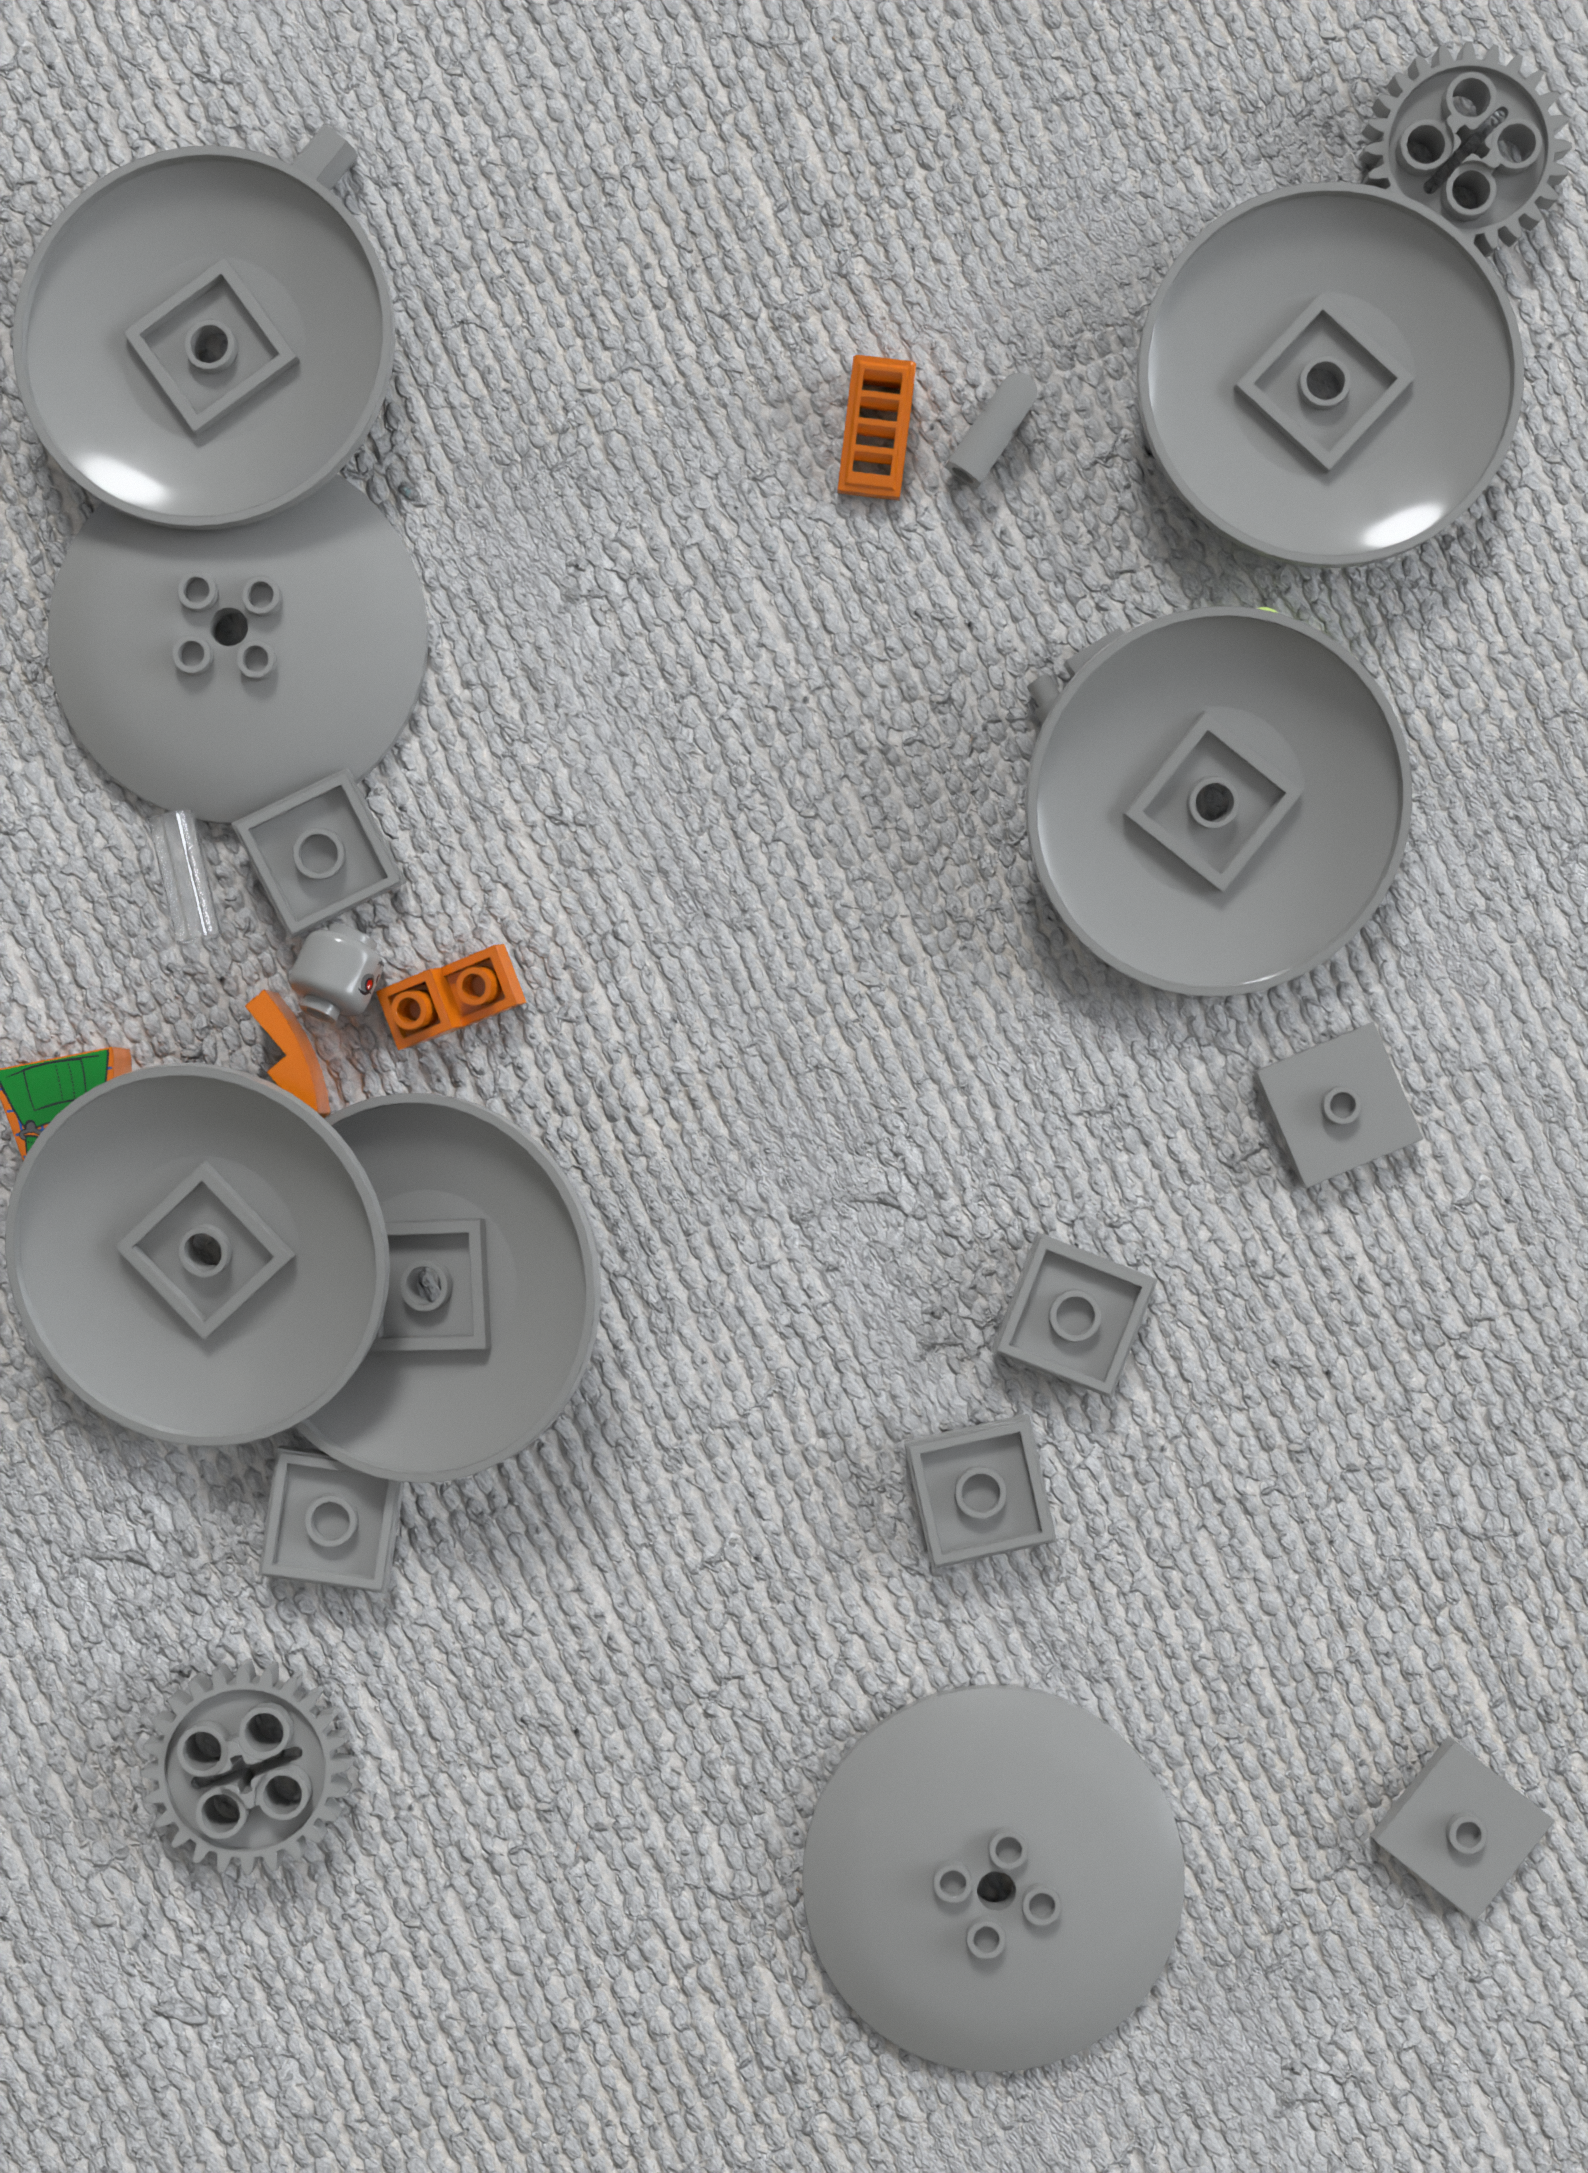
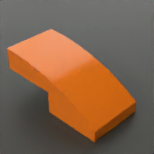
[245,989,330,1118]

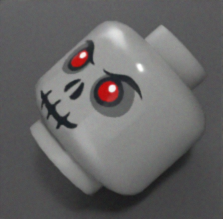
[289,923,384,1023]

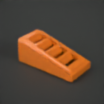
[837,355,916,501]

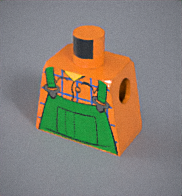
[0,1047,132,1161]

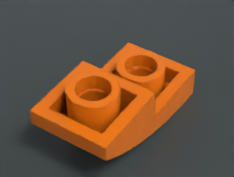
[376,944,527,1051]

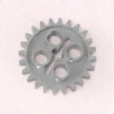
[1358,41,1572,257]
[140,1659,355,1875]

